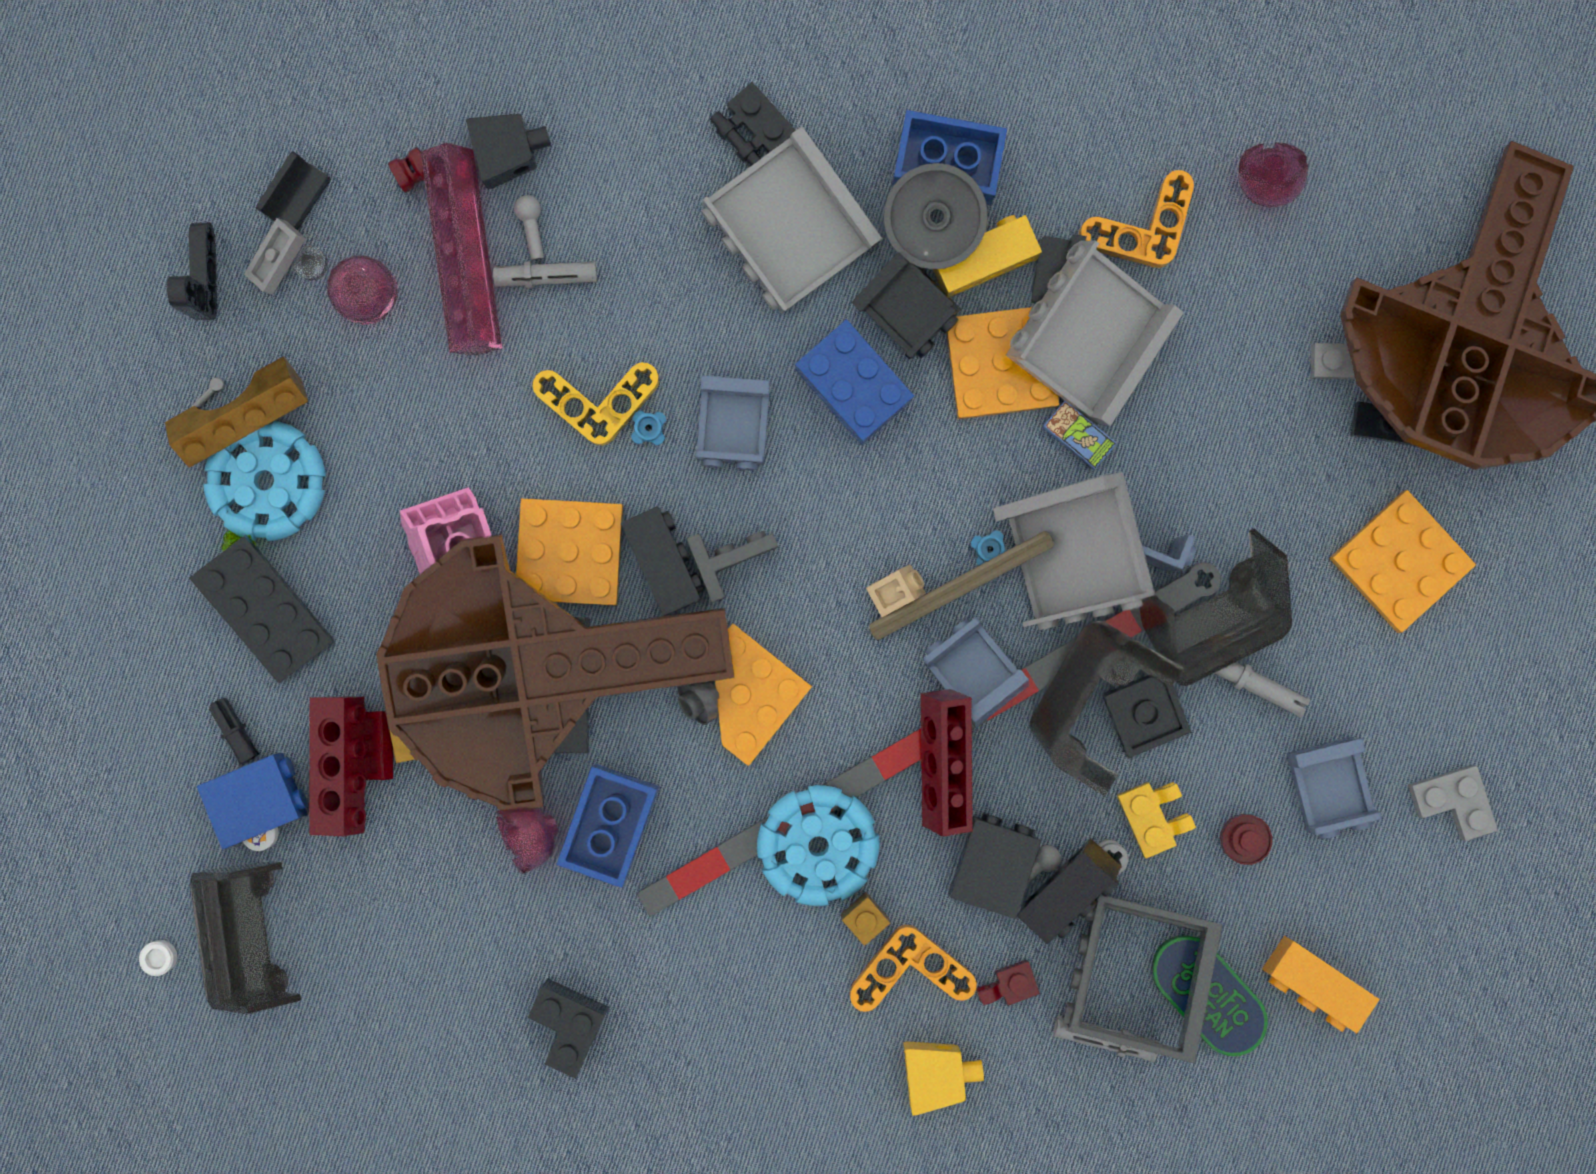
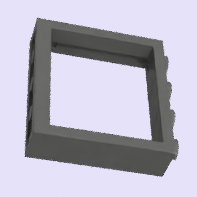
[1063,894,1223,1064]

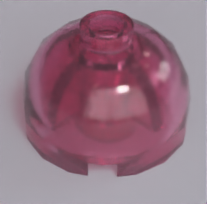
[1238,142,1309,208]
[327,255,397,324]
[496,807,558,875]

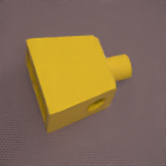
[903,1042,984,1116]

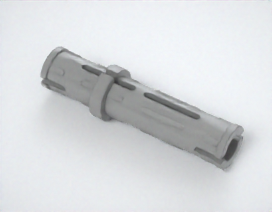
[493,261,597,289]
[1207,652,1310,718]
[1053,1015,1159,1062]

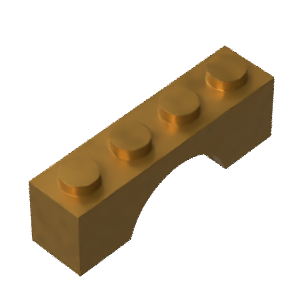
[165,356,308,468]

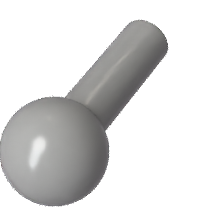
[514,195,544,260]
[1028,845,1061,882]

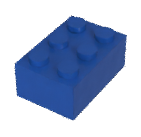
[892,110,1007,205]
[795,319,914,446]
[556,764,660,888]

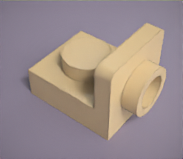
[866,565,926,617]

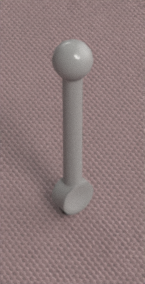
[190,377,225,408]

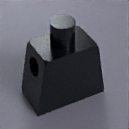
[466,114,551,190]

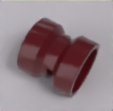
[388,147,435,193]

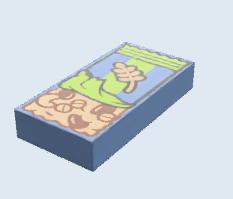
[1042,400,1117,470]

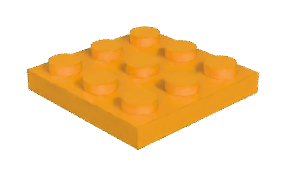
[946,307,1059,419]
[1329,490,1476,633]
[516,498,623,606]

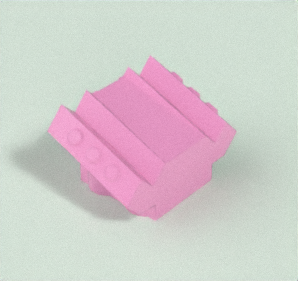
[400,487,491,574]

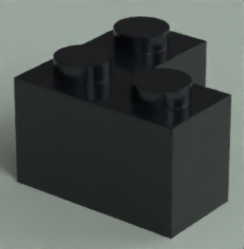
[528,979,609,1079]

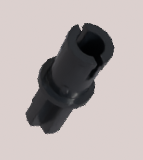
[209,698,260,765]

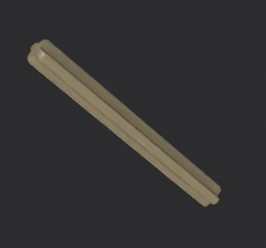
[869,531,1054,640]

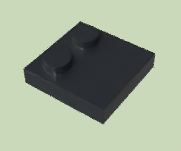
[1102,668,1191,758]

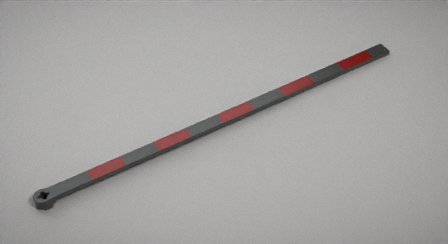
[636,563,1221,917]

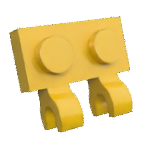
[1117,782,1196,859]

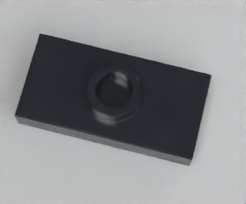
[1350,401,1415,446]

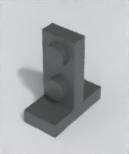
[687,531,778,603]

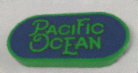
[1152,935,1268,1056]

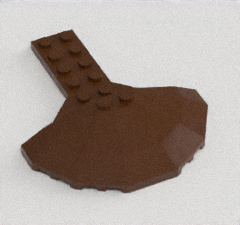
[1340,141,1596,470]
[376,534,734,812]

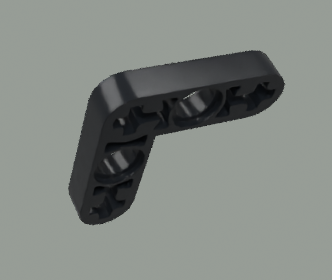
[166,222,217,320]

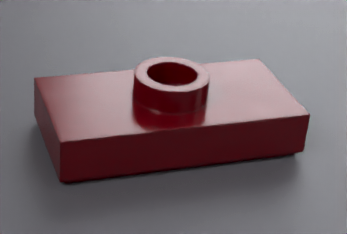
[364,711,393,780]

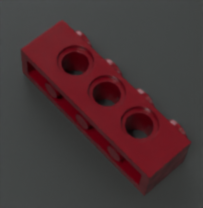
[920,689,973,837]
[309,696,366,836]

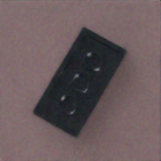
[189,535,334,683]

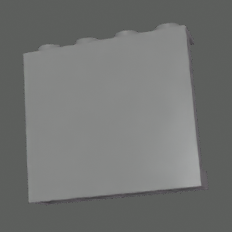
[701,126,883,313]
[1006,241,1184,426]
[993,472,1155,630]

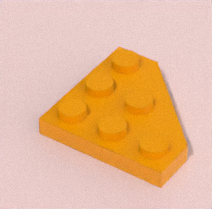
[715,623,812,766]

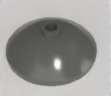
[884,163,988,269]

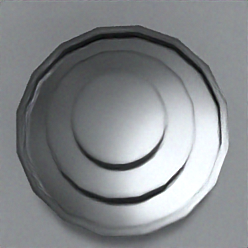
[677,682,719,725]

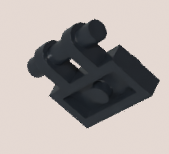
[710,82,796,166]

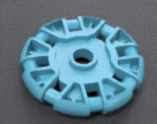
[203,421,326,541]
[757,785,880,906]

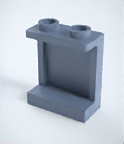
[695,375,770,470]
[923,617,1029,727]
[1287,737,1382,839]

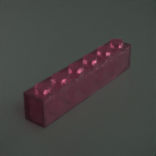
[421,142,502,356]

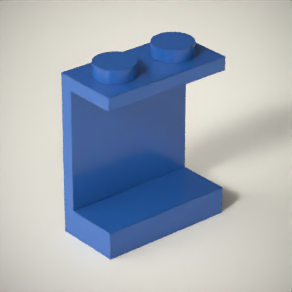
[197,752,308,850]

